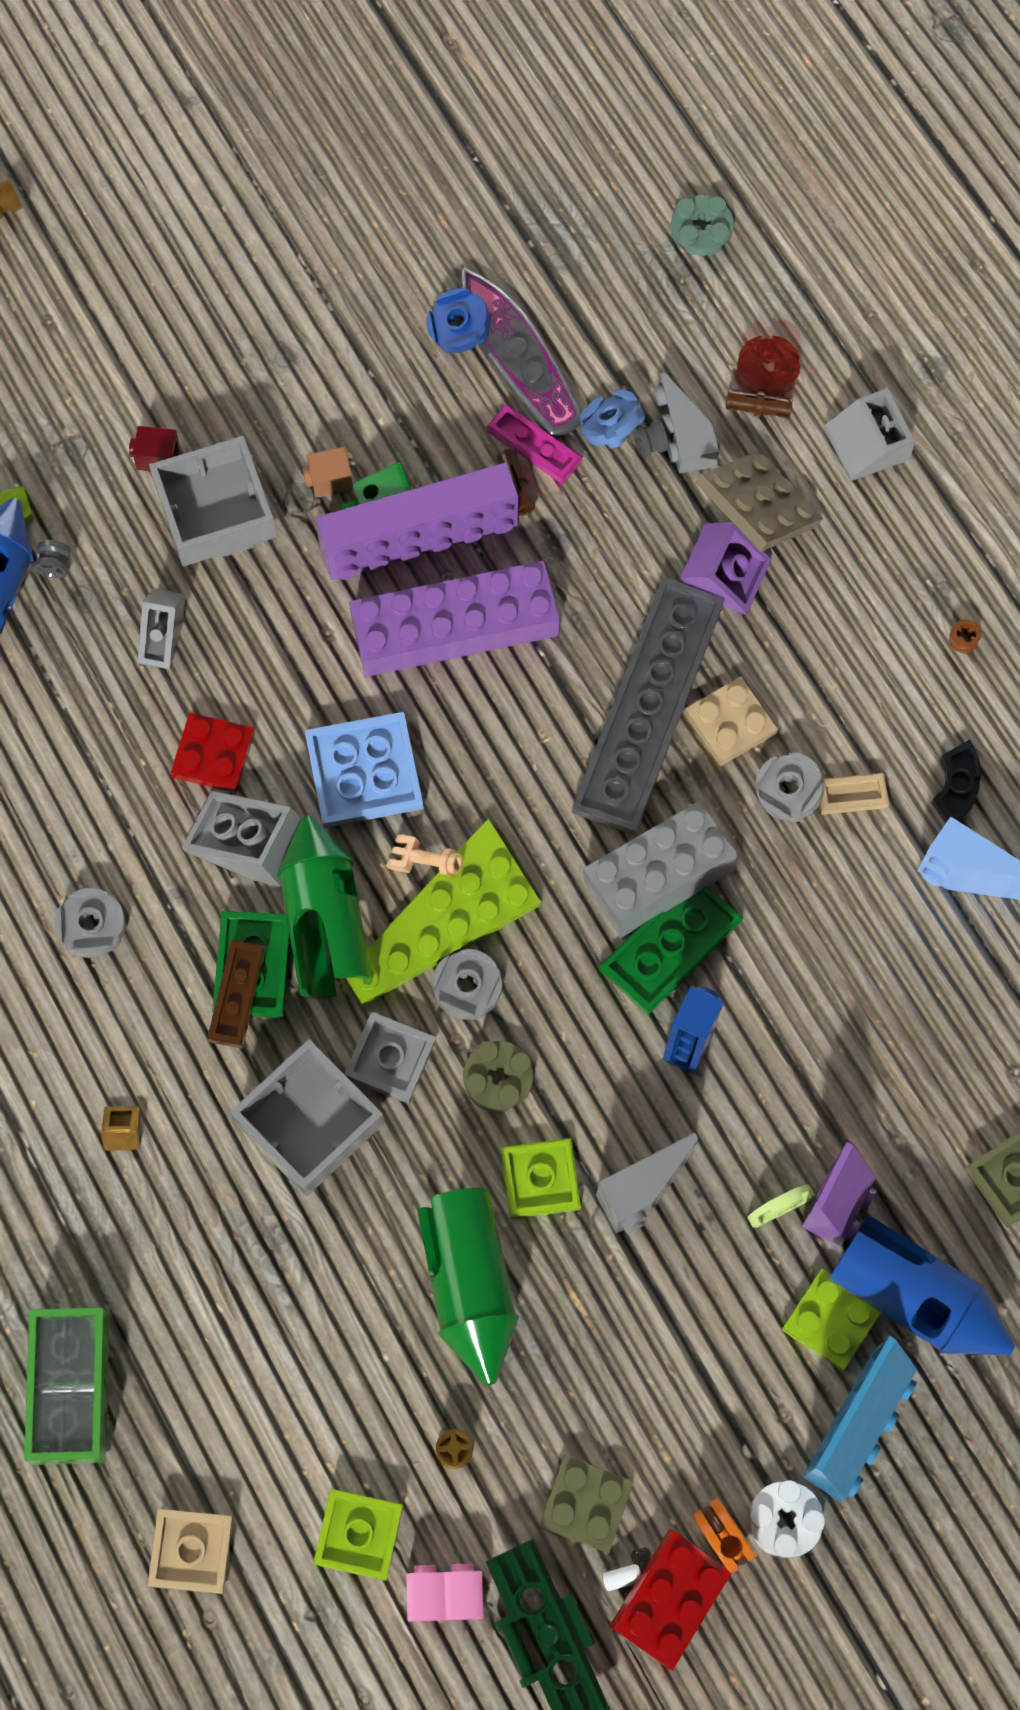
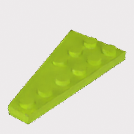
[345,819,541,1007]

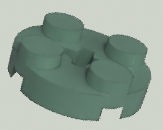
[670,195,734,256]

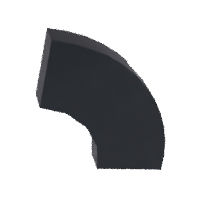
[931,739,981,824]

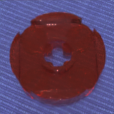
[736,336,800,397]

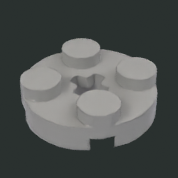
[756,753,825,822]
[54,888,126,958]
[433,949,502,1020]

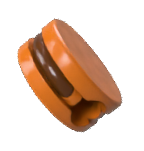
[693,1498,757,1574]

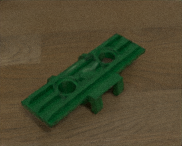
[485,1539,611,1710]

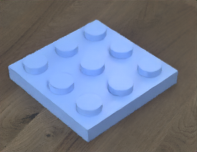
[305,712,424,828]

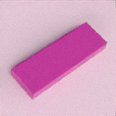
[486,404,582,485]

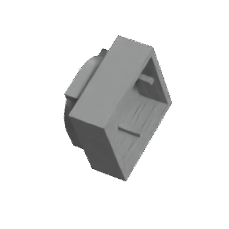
[149,435,277,567]
[230,1039,385,1197]

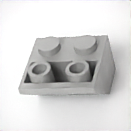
[824,388,915,481]

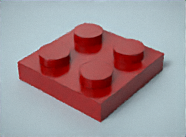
[170,712,255,793]

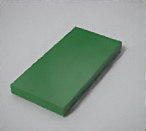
[598,886,744,1016]

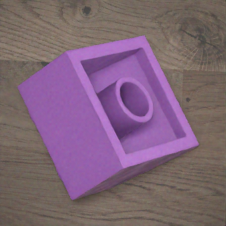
[680,522,772,614]

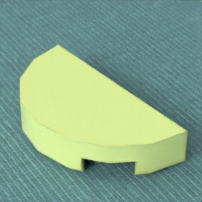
[747,1184,815,1228]

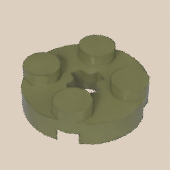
[463,1041,533,1112]

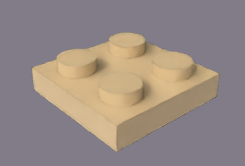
[684,677,778,767]
[147,1509,233,1594]

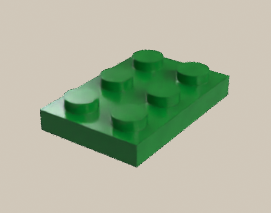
[212,911,290,1018]

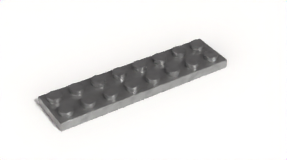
[571,577,725,835]

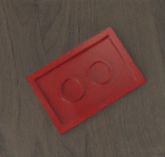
[609,1529,732,1671]

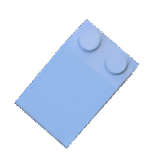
[917,817,1020,900]

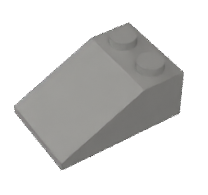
[182,791,301,886]
[596,1133,698,1234]

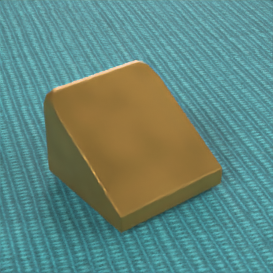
[101,1106,140,1151]

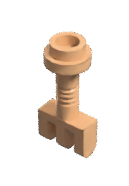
[386,834,463,876]

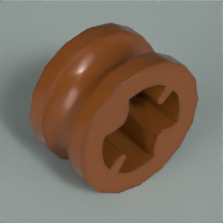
[949,619,981,653]

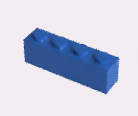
[663,986,724,1075]

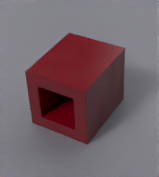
[129,426,180,471]

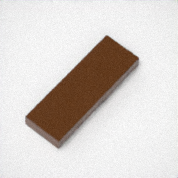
[207,939,266,1049]

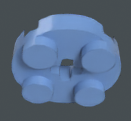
[579,390,645,448]

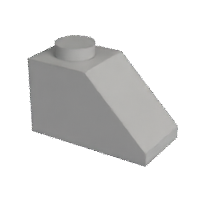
[137,588,185,669]

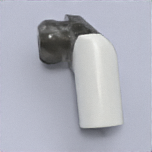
[603,1547,651,1591]

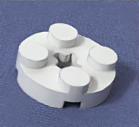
[749,1480,825,1558]

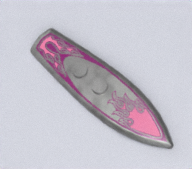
[460,267,582,438]

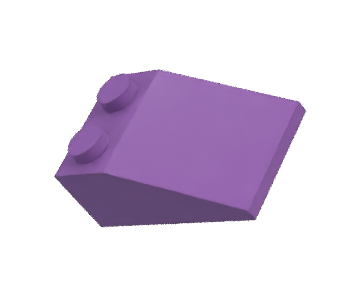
[801,1142,877,1247]

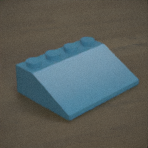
[802,1336,917,1502]

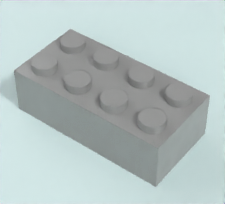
[583,801,737,938]

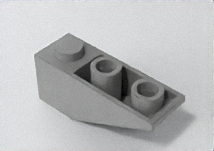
[654,373,719,473]

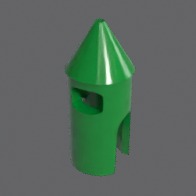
[277,815,372,998]
[417,1188,519,1386]

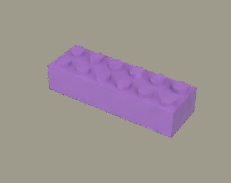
[315,462,518,581]
[349,561,559,677]

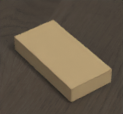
[819,773,889,815]

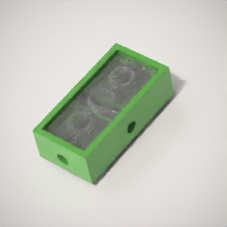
[24,1308,109,1465]

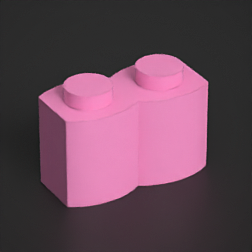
[406,1564,484,1622]

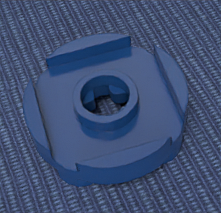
[426,288,490,353]

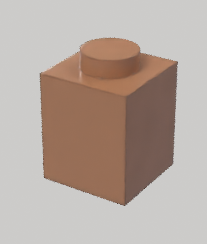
[302,447,353,498]

